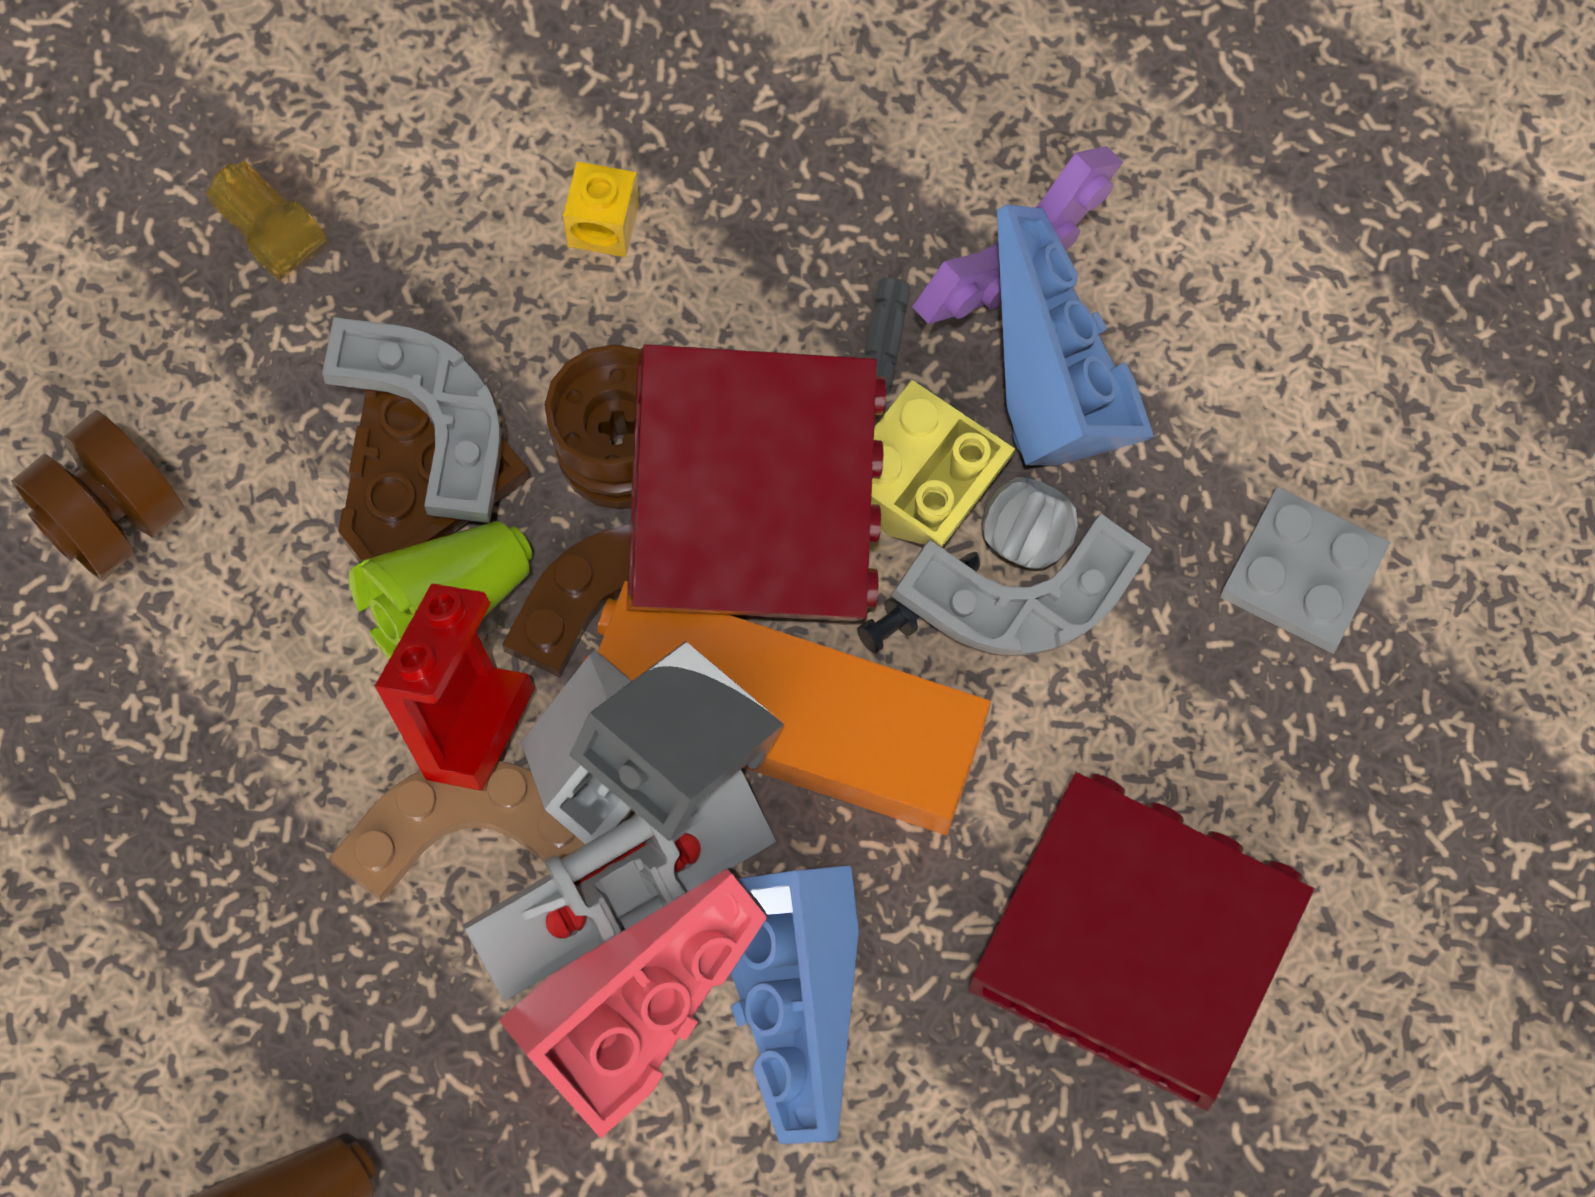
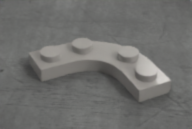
[322,317,502,523]
[890,513,1152,656]

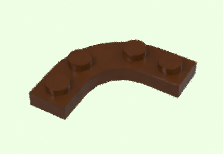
[502,525,733,678]

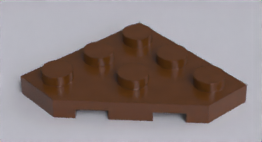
[338,389,530,563]

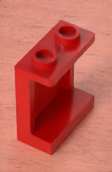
[374,583,535,791]

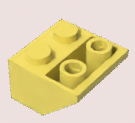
[871,380,1015,548]

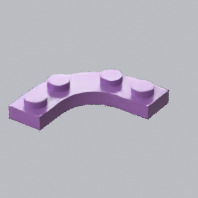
[912,146,1123,324]

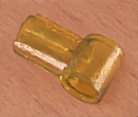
[205,161,327,280]

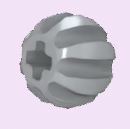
[982,477,1078,568]

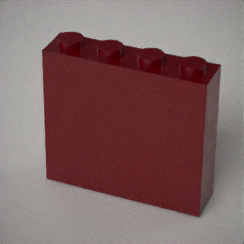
[626,344,886,621]
[968,772,1315,1111]

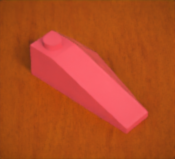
[498,869,767,1138]

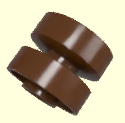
[11,410,185,582]

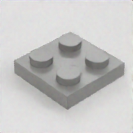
[1220,487,1391,654]

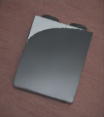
[569,641,784,841]

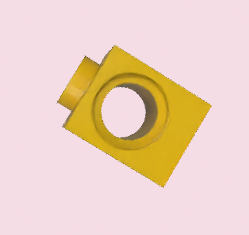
[563,161,639,258]

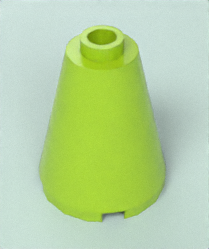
[349,521,532,659]

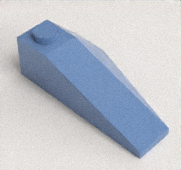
[997,204,1154,465]
[730,865,859,1144]

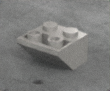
[521,650,632,844]

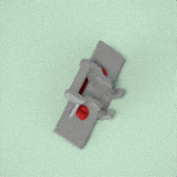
[462,769,776,1001]

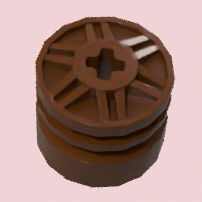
[544,344,640,509]

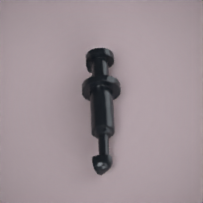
[857,552,980,653]

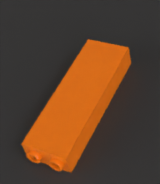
[581,581,991,836]

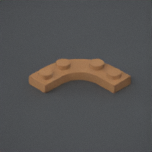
[329,761,586,902]

